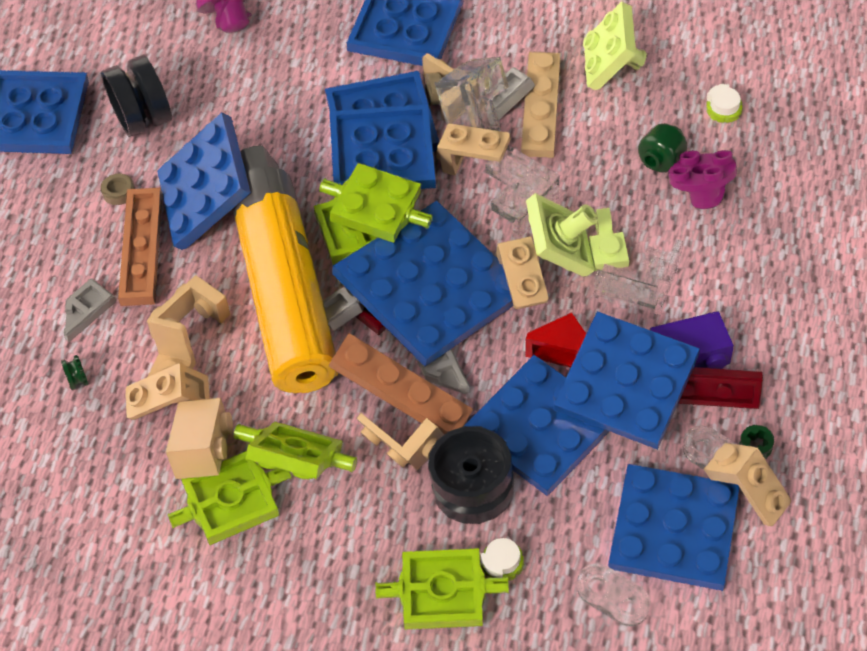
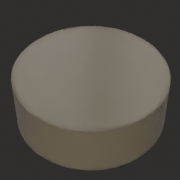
[425,72,444,106]
[101,173,135,205]

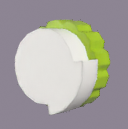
[706,84,743,123]
[480,538,524,581]

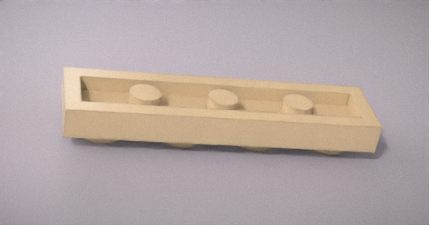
[521,52,560,158]

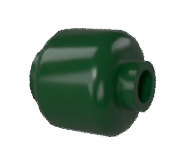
[638,123,687,173]

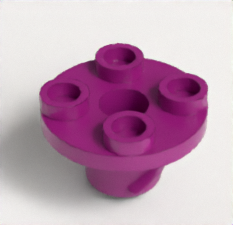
[196,0,252,33]
[668,150,737,209]

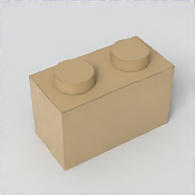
[166,398,233,479]

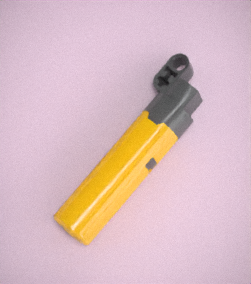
[232,146,338,394]

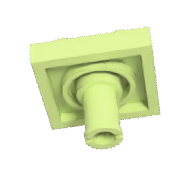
[583,1,647,90]
[526,193,598,277]

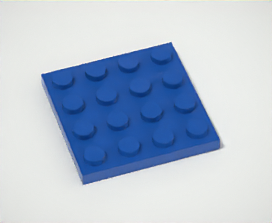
[332,201,514,367]

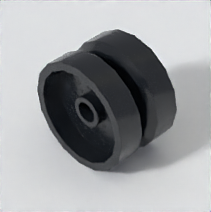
[101,54,172,138]
[428,426,514,524]

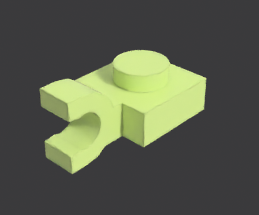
[589,208,629,271]

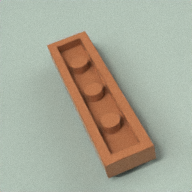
[118,188,163,306]
[328,333,473,435]

